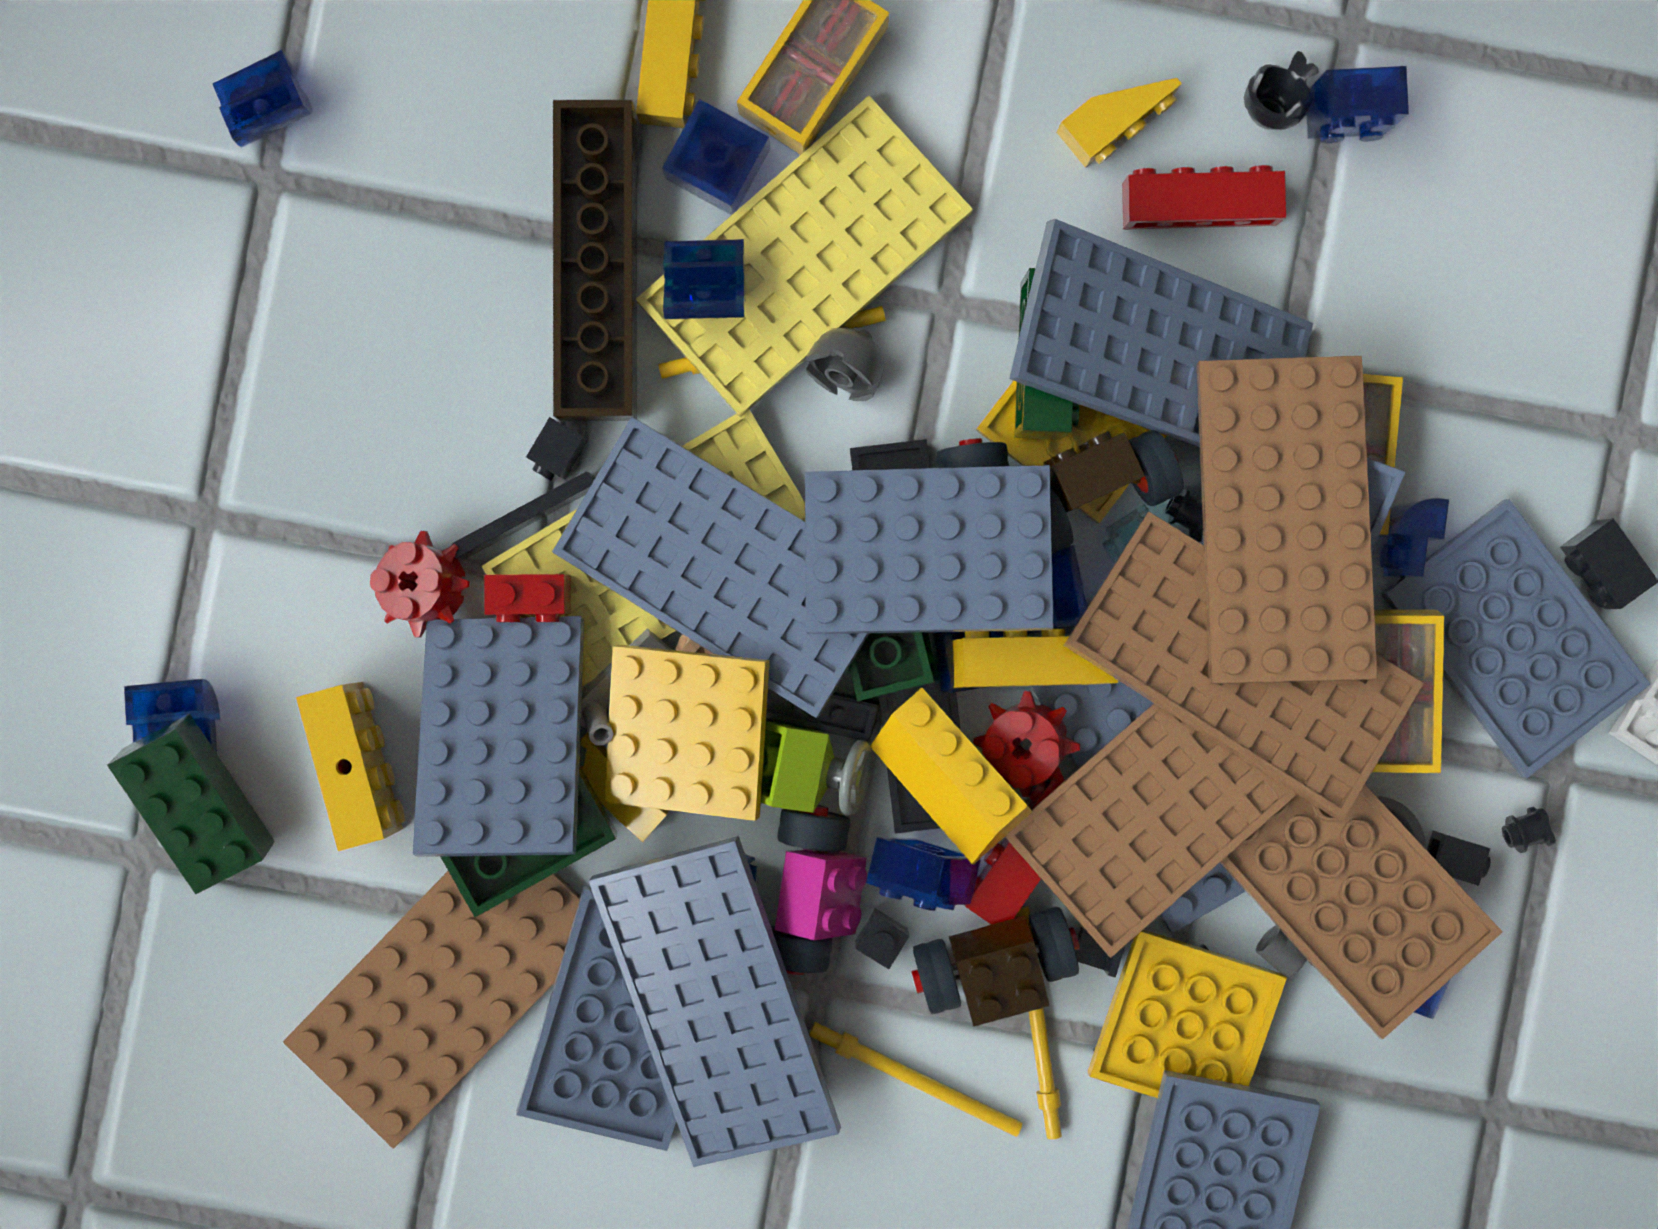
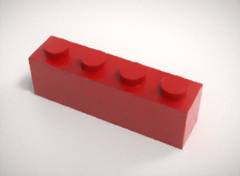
[1122,165,1286,230]
[961,779,1060,925]

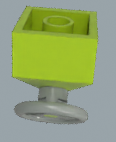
[761,719,872,816]

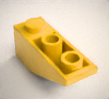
[1056,78,1182,168]

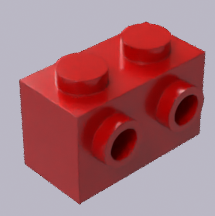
[484,574,571,622]

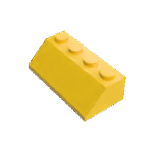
[870,688,1032,864]

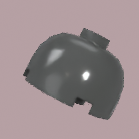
[804,327,884,401]

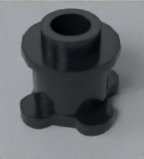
[1165,489,1203,537]
[1502,806,1556,853]

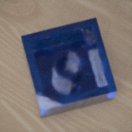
[1306,66,1409,144]
[662,99,771,215]
[866,837,981,911]

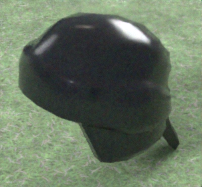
[1243,51,1319,130]

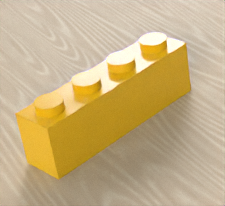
[636,0,706,129]
[953,629,1118,688]

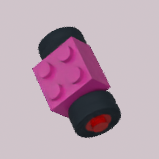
[771,805,867,975]

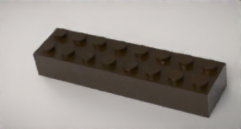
[553,100,637,421]

